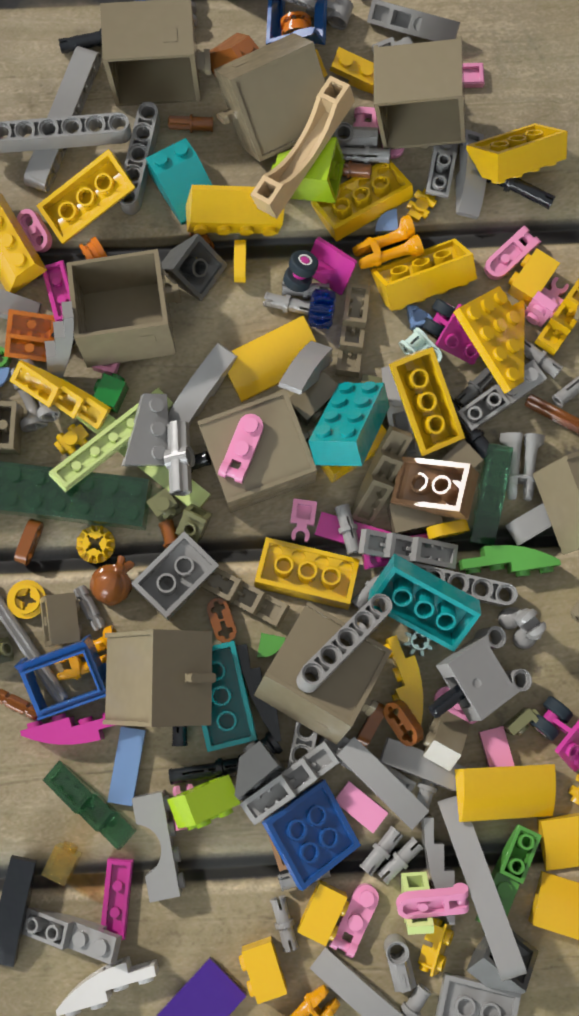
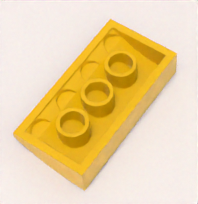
[36,149,136,244]
[311,160,414,242]
[227,316,316,403]
[254,537,360,610]
[455,764,556,822]
[537,813,579,871]
[528,871,579,940]

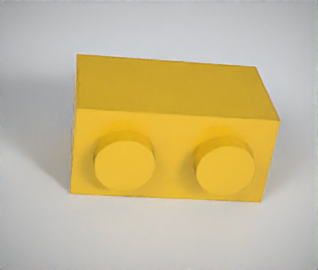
[507,248,560,306]
[297,880,350,946]
[239,936,287,1004]

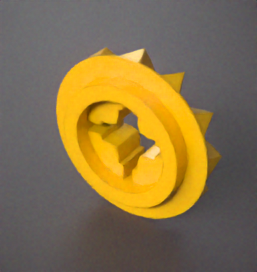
[76,525,115,564]
[7,580,47,619]

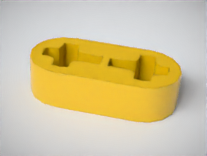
[234,239,247,283]
[426,519,470,540]

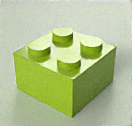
[167,775,241,831]

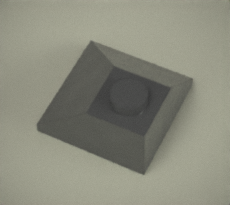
[162,234,228,301]
[235,741,286,800]
[466,930,539,994]

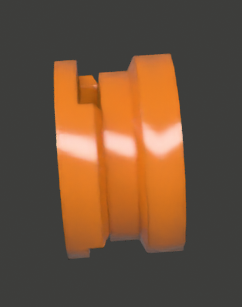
[280,11,312,35]
[79,237,107,260]

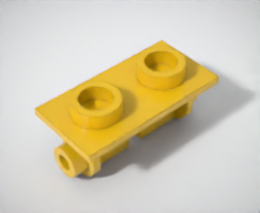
[418,917,454,977]

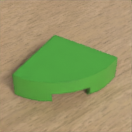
[257,633,286,658]

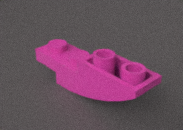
[20,712,114,745]

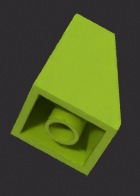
[271,137,345,203]

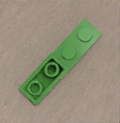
[457,545,561,577]
[475,824,542,923]

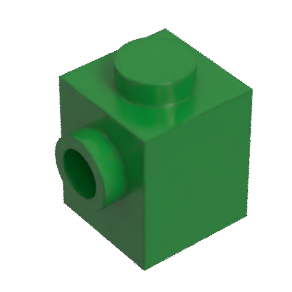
[93,373,129,414]

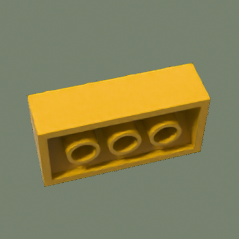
[466,123,568,184]
[185,185,285,236]
[0,193,47,294]
[370,238,477,311]
[389,347,465,456]

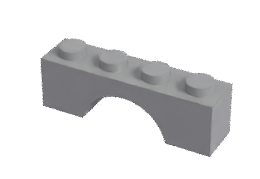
[132,790,186,903]

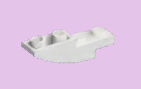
[56,956,159,1016]

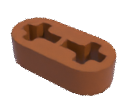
[14,518,44,565]
[207,598,237,643]
[384,700,424,746]
[356,701,385,748]

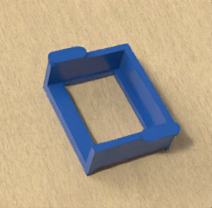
[266,0,327,45]
[14,634,106,720]

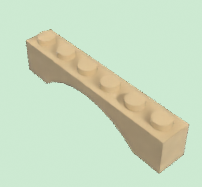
[250,76,355,219]

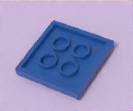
[262,779,361,891]

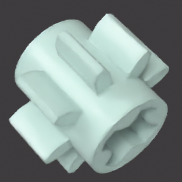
[403,630,433,656]

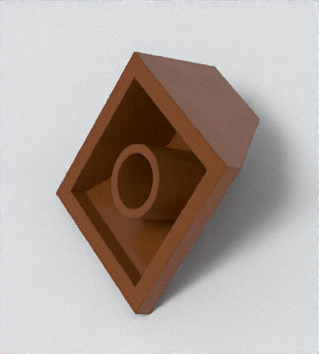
[210,33,259,77]

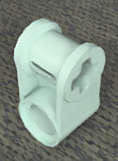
[398,327,442,365]

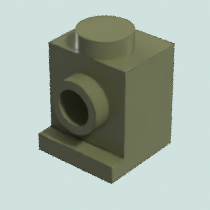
[146,488,182,522]
[175,503,212,543]

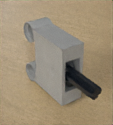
[428,626,532,722]

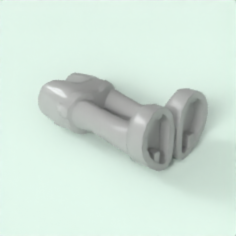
[11,359,61,432]
[499,432,545,501]
[498,607,547,649]

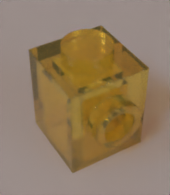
[41,841,82,886]

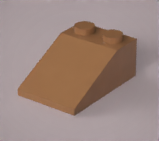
[391,456,479,520]

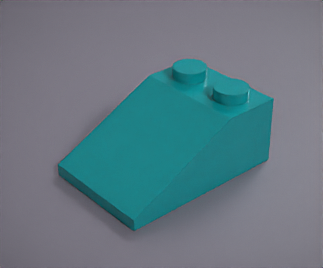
[145,138,212,225]

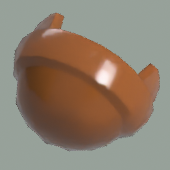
[90,555,135,606]

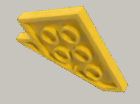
[453,286,525,394]

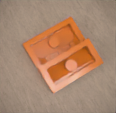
[4,309,55,362]

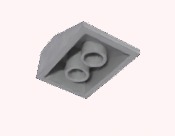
[131,531,219,621]

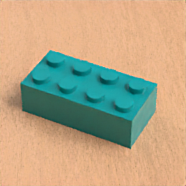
[308,381,390,466]
[368,553,481,652]
[202,641,258,752]

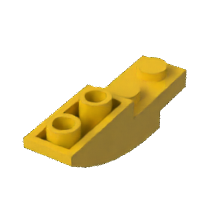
[329,47,374,94]
[384,635,423,736]

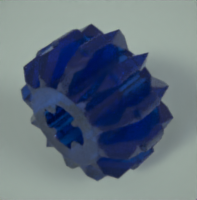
[308,288,336,329]

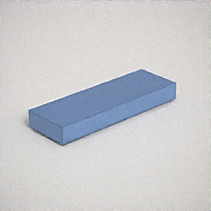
[107,726,146,806]

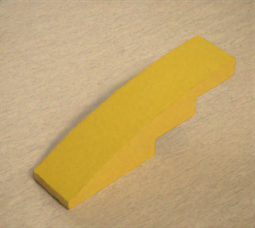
[534,279,579,356]
[10,360,111,430]

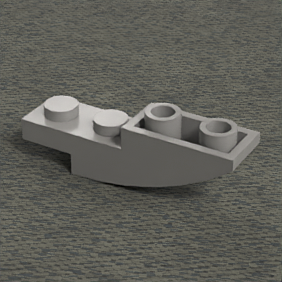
[367,0,461,41]
[456,129,487,220]
[425,143,458,198]
[457,360,547,431]
[381,366,422,458]
[22,907,122,965]

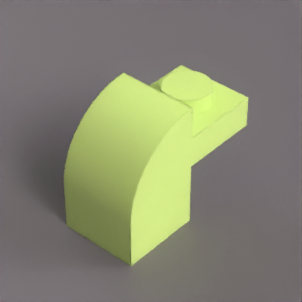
[401,871,434,935]

